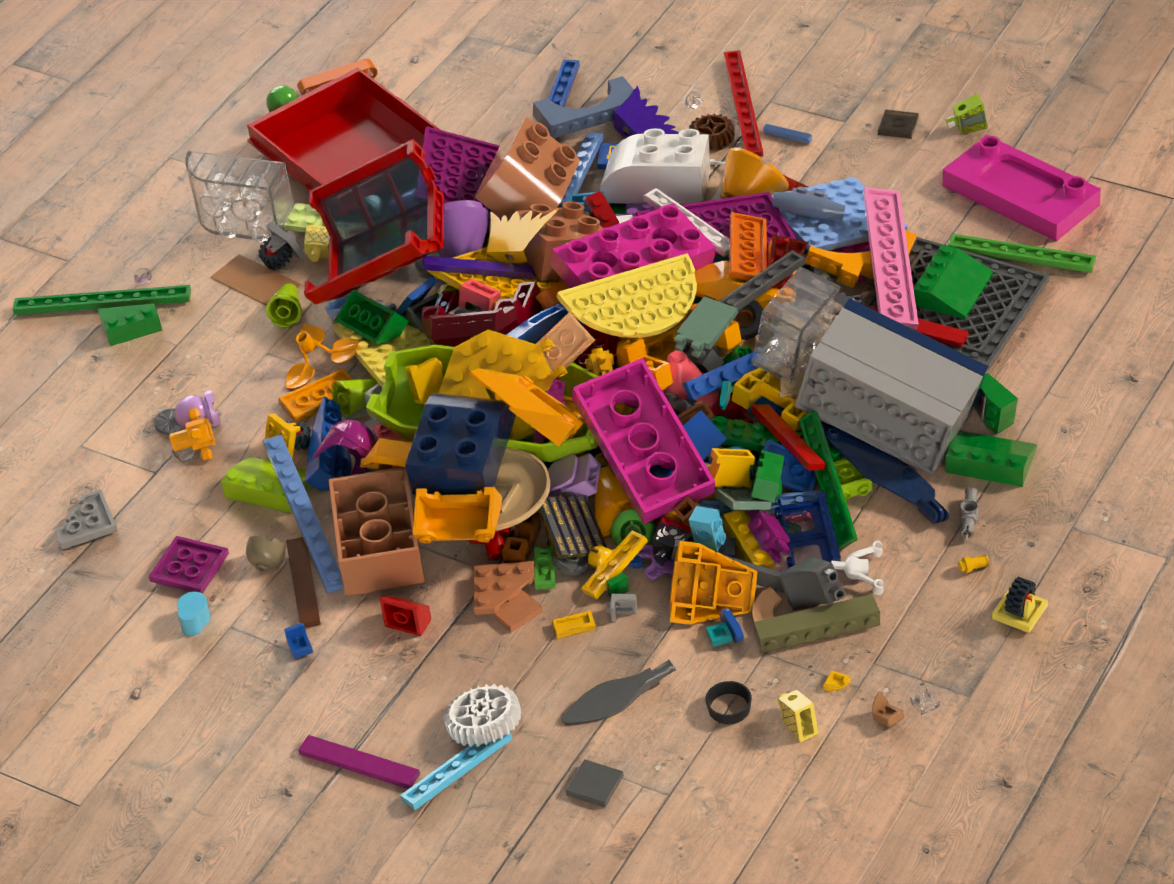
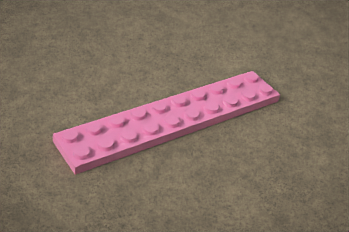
[863,187,919,329]

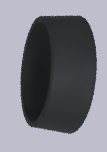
[705,681,752,724]

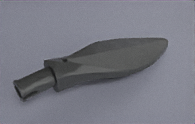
[562,659,676,724]

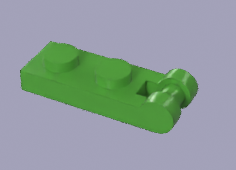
[534,545,556,590]

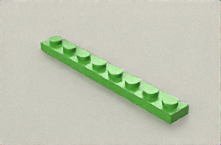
[948,234,1096,273]

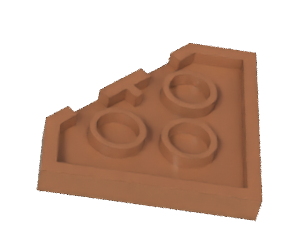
[474,561,535,615]

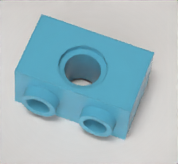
[689,506,726,552]

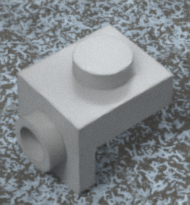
[607,594,637,622]

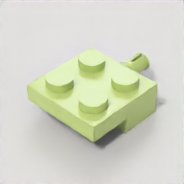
[284,203,325,232]

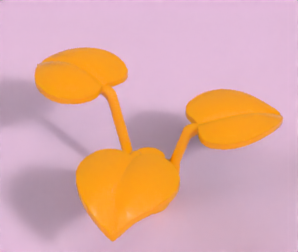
[285,323,359,389]

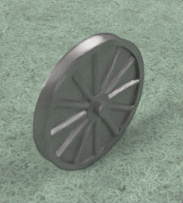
[154,408,184,435]

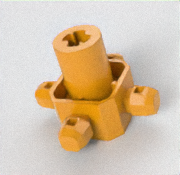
[169,408,215,461]

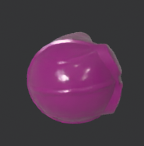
[313,420,376,476]

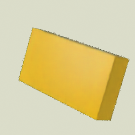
[551,610,596,639]

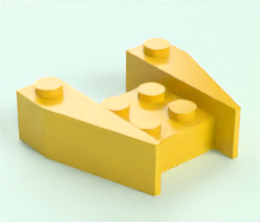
[731,358,808,431]

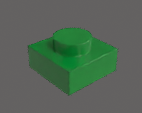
[606,572,629,598]

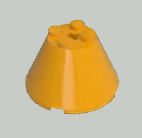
[720,147,789,199]

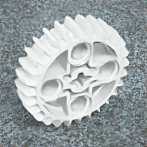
[443,684,522,747]

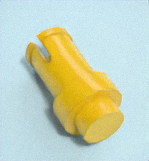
[957,554,989,573]

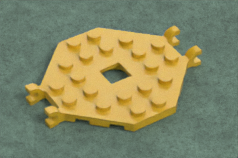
[424,330,568,441]

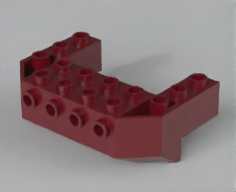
[422,281,542,347]

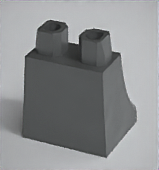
[780,556,846,608]

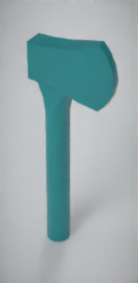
[720,381,735,410]

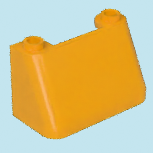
[413,487,502,543]

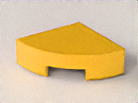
[823,670,851,691]

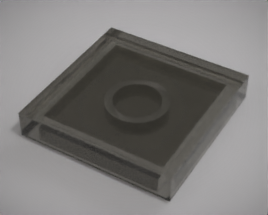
[878,110,919,139]

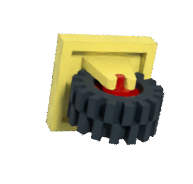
[992,577,1048,633]

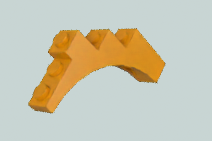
[806,230,918,288]

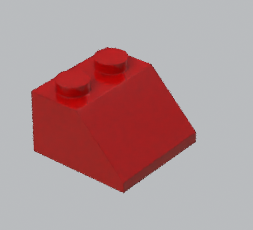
[380,596,432,636]

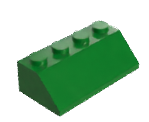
[334,290,409,345]

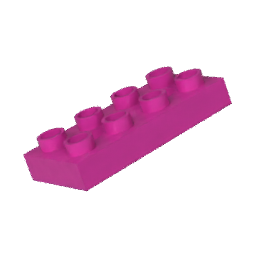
[550,203,716,288]
[572,358,716,524]

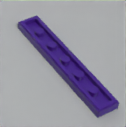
[422,256,533,279]

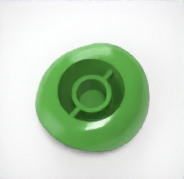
[611,509,656,547]

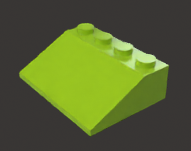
[221,456,311,514]

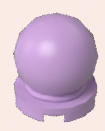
[175,390,221,429]

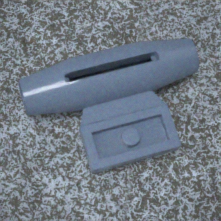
[772,187,845,220]

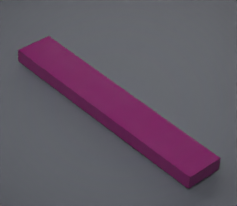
[298,735,420,789]

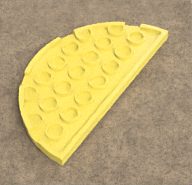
[556,253,697,338]
[333,323,431,388]

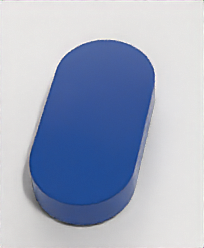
[719,608,744,643]

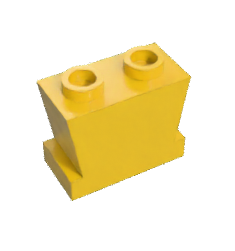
[404,358,444,404]
[709,448,755,488]

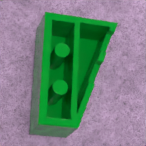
[751,450,784,503]

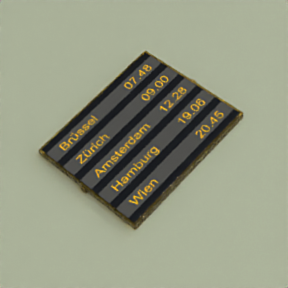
[538,495,608,558]

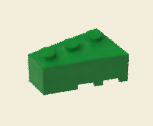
[98,304,162,346]

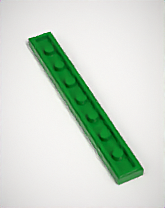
[799,410,858,549]

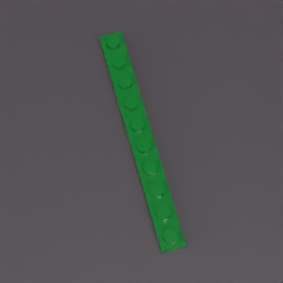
[12,285,191,315]

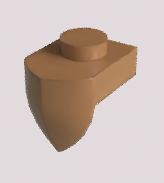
[872,693,904,727]

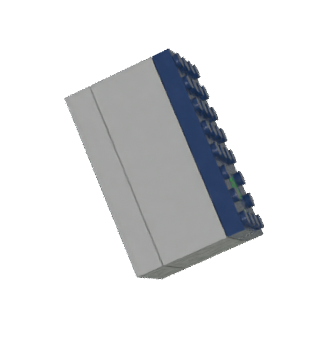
[795,298,989,476]

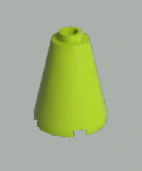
[266,283,302,328]
[332,379,378,417]

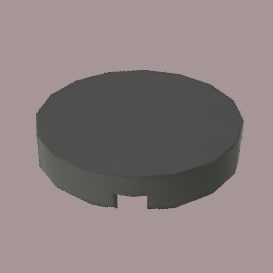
[551,550,590,575]

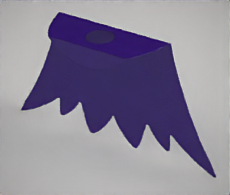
[613,86,679,138]

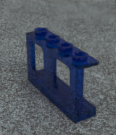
[774,491,841,569]

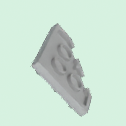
[55,489,117,550]

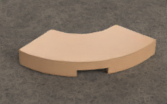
[752,587,782,623]

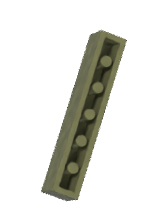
[754,594,880,653]

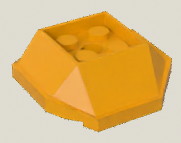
[360,438,413,470]

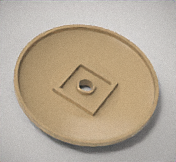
[494,448,550,531]

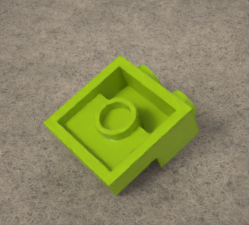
[834,458,872,501]

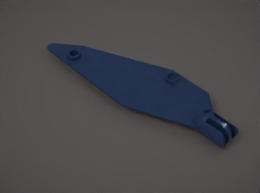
[821,421,949,524]

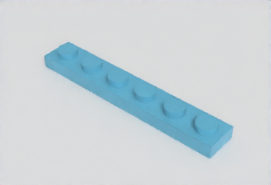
[400,733,513,810]

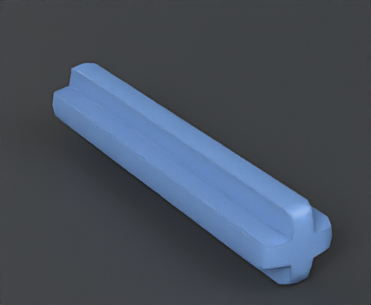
[763,124,812,144]

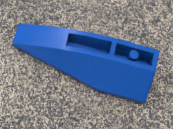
[305,396,351,491]

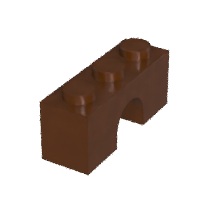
[502,511,541,563]

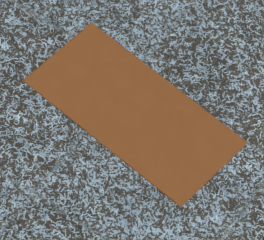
[211,254,302,305]

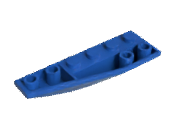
[507,303,587,343]

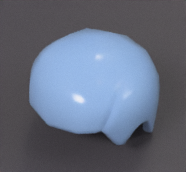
[325,298,347,320]

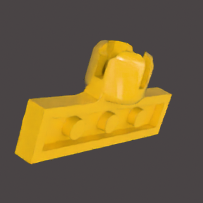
[581,531,648,599]

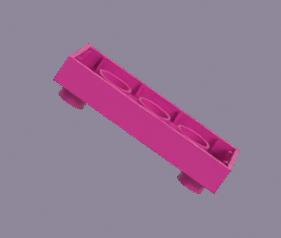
[943,135,1101,242]

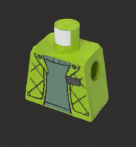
[945,94,988,134]

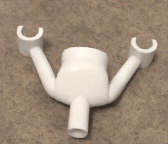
[831,541,884,595]

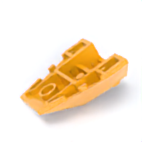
[669,541,758,625]

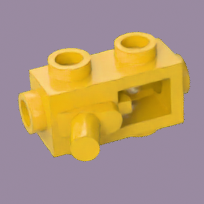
[585,348,614,377]

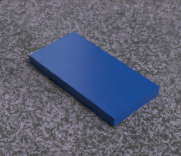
[650,411,727,478]

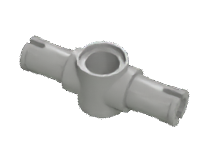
[960,488,978,538]

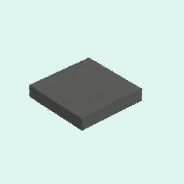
[566,759,624,807]

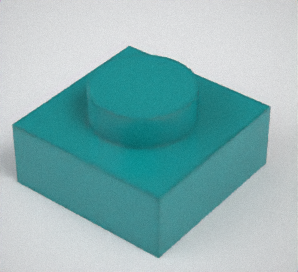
[706,622,732,647]

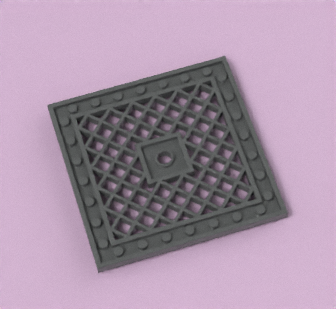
[866,237,1049,371]

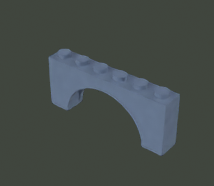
[532,76,642,138]

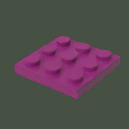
[149,536,229,594]

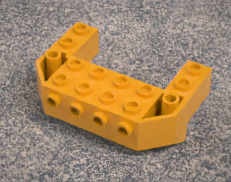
[616,303,742,391]

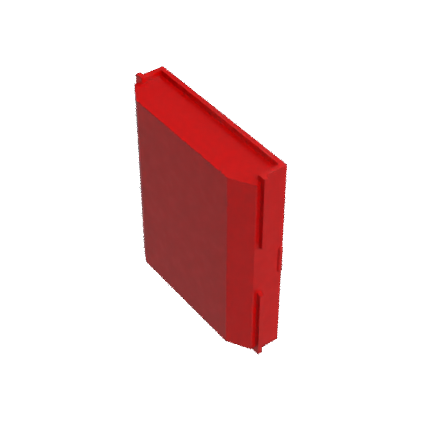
[247,67,441,216]

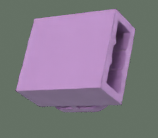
[548,453,601,497]

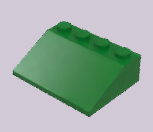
[914,244,993,319]
[946,431,1037,487]

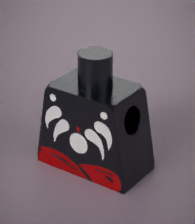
[652,516,694,564]

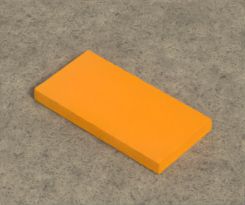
[278,368,353,423]

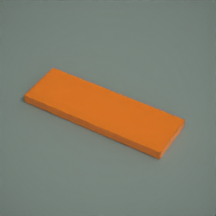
[729,212,767,281]

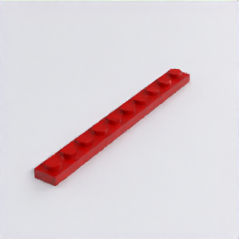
[724,50,763,157]

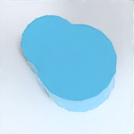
[177,592,211,636]

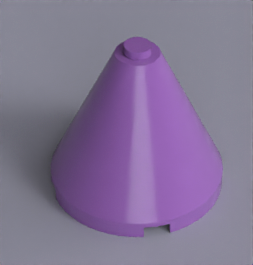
[419,200,491,258]

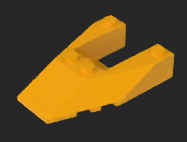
[695,261,797,318]
[468,368,586,447]

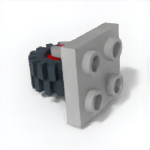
[258,222,307,270]

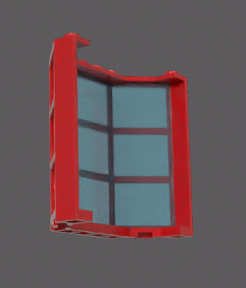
[304,139,444,305]

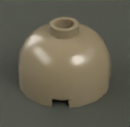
[246,536,286,571]

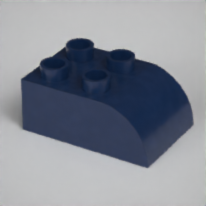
[405,393,516,495]

